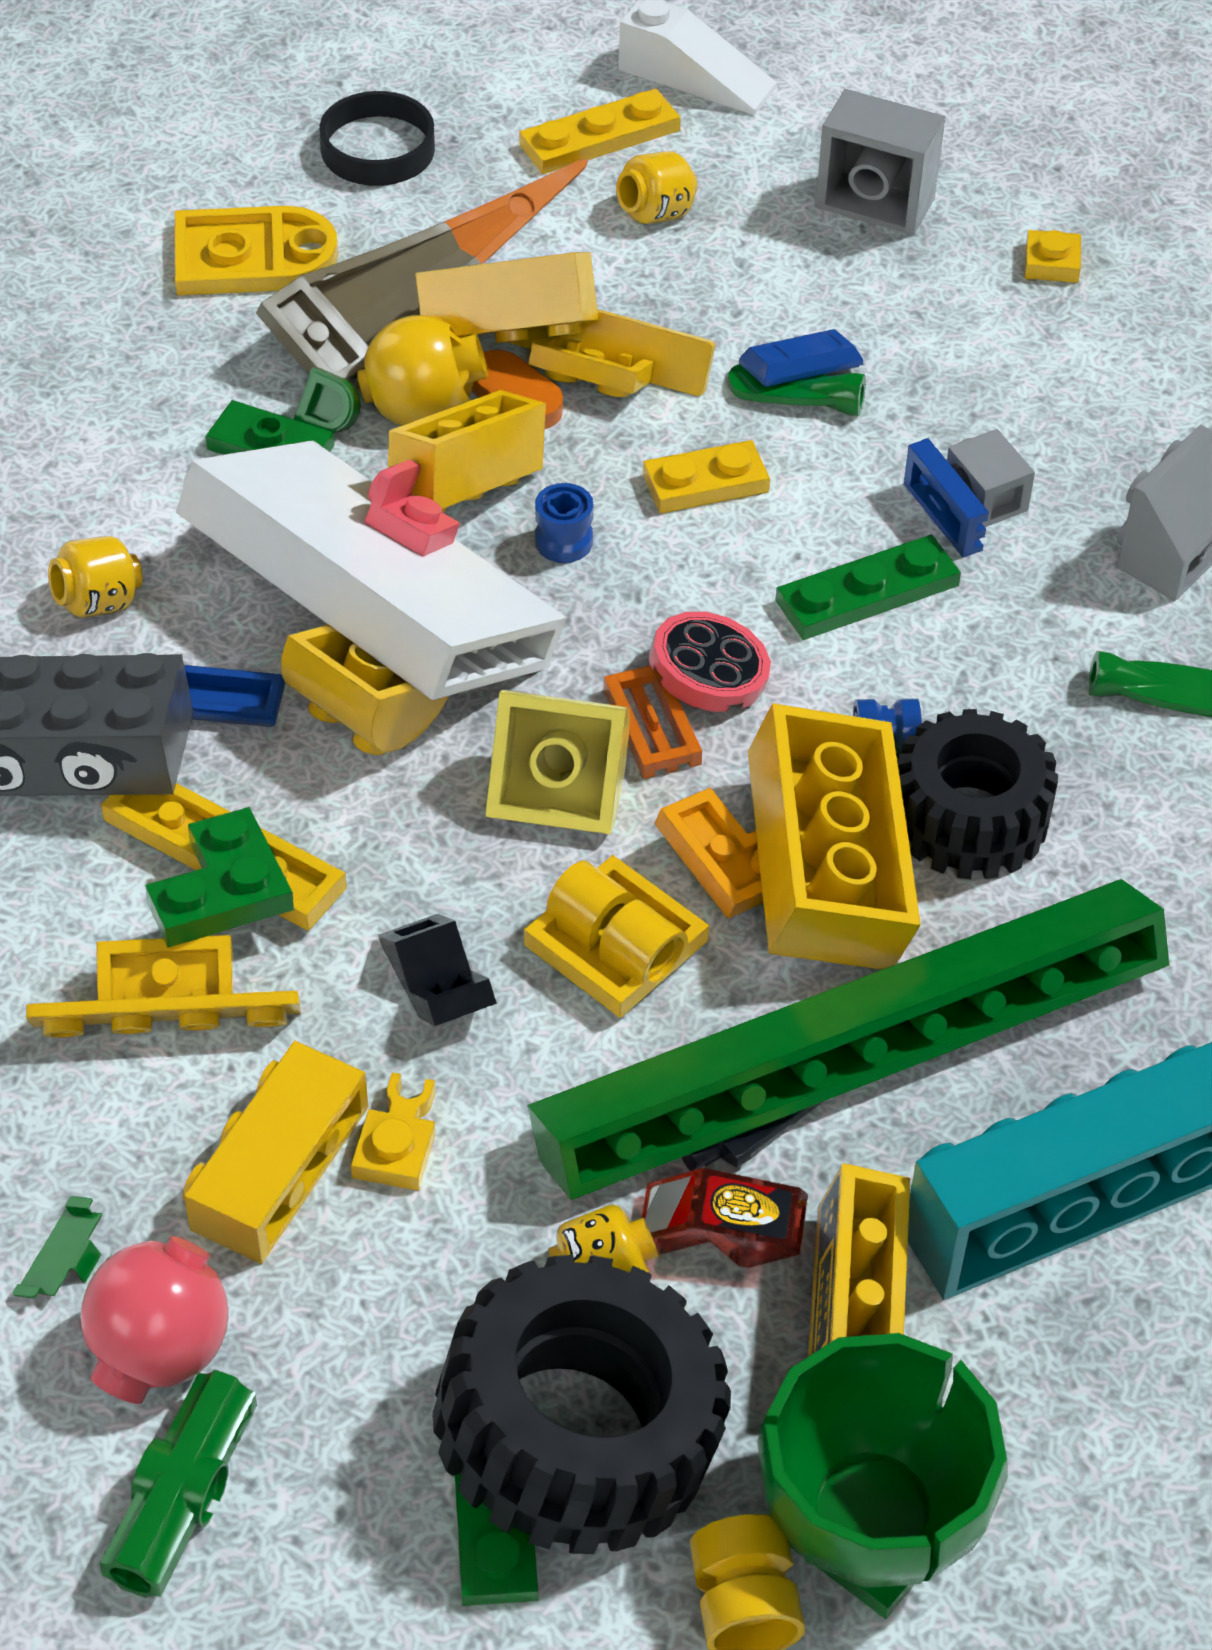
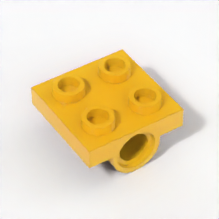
[524,855,709,1018]

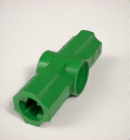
[99,1370,257,1598]

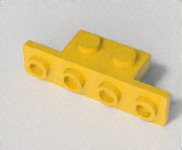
[507,309,716,397]
[26,935,301,1038]

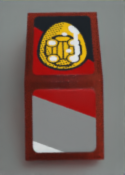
[641,1168,808,1268]

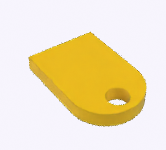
[175,206,338,295]

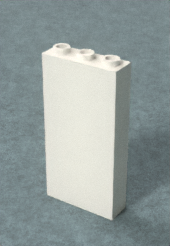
[176,441,567,700]

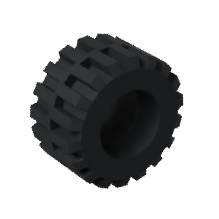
[898,709,1058,879]

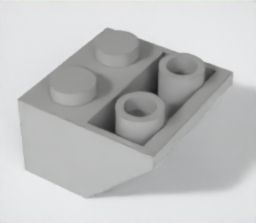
[1117,424,1212,601]

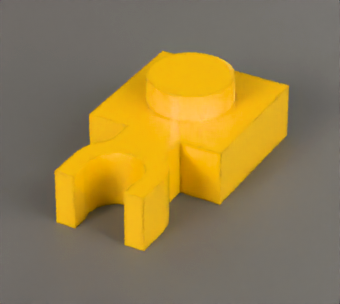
[351,1072,436,1191]

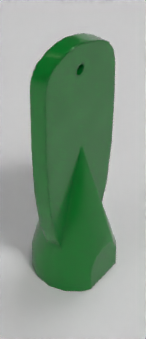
[728,364,866,416]
[1089,651,1212,717]

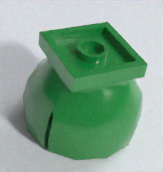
[757,1333,1008,1619]

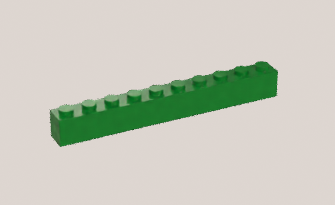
[527,879,1170,1200]

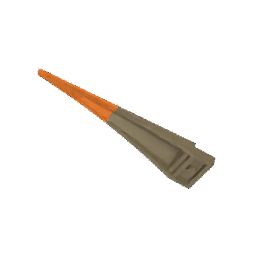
[256,159,588,382]

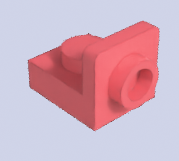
[364,459,460,557]

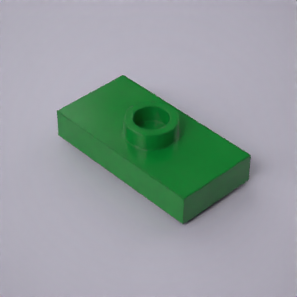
[205,400,335,455]

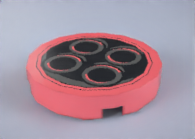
[649,612,771,712]

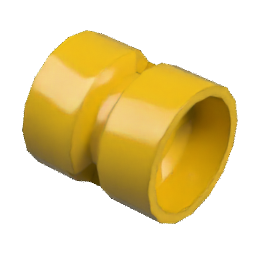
[690,1514,805,1650]

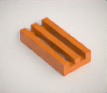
[603,666,703,779]

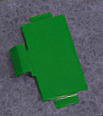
[12,1196,113,1298]

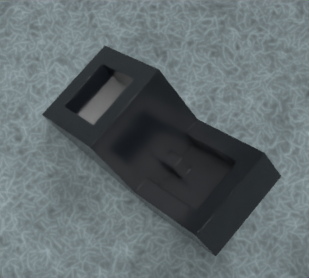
[378,914,497,1026]

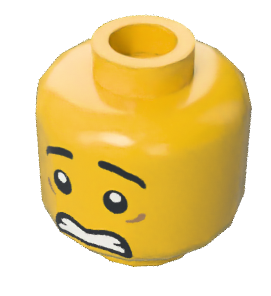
[616,151,697,224]
[48,536,143,618]
[548,1204,659,1273]

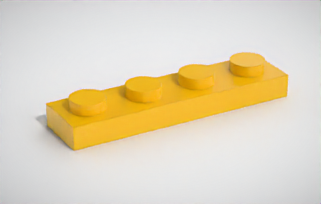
[101,783,347,932]

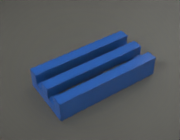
[903,438,989,558]

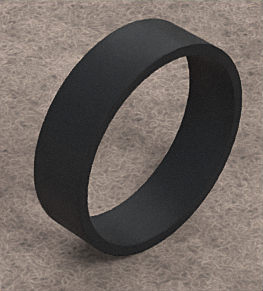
[319,91,435,186]

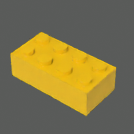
[748,703,921,970]

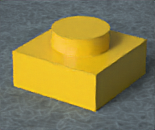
[1025,229,1081,283]

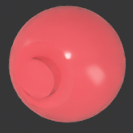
[81,1236,229,1404]

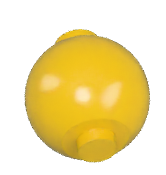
[357,315,488,426]

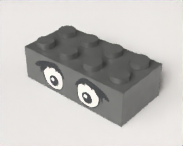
[0,653,194,796]

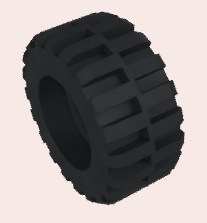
[432,1255,731,1554]

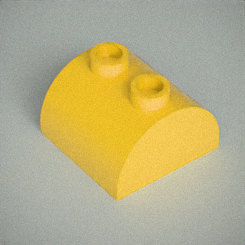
[281,624,449,755]

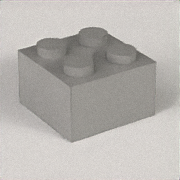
[815,89,946,236]

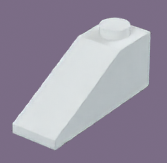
[618,0,777,116]

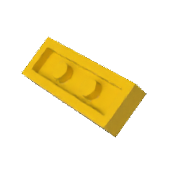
[519,88,681,175]

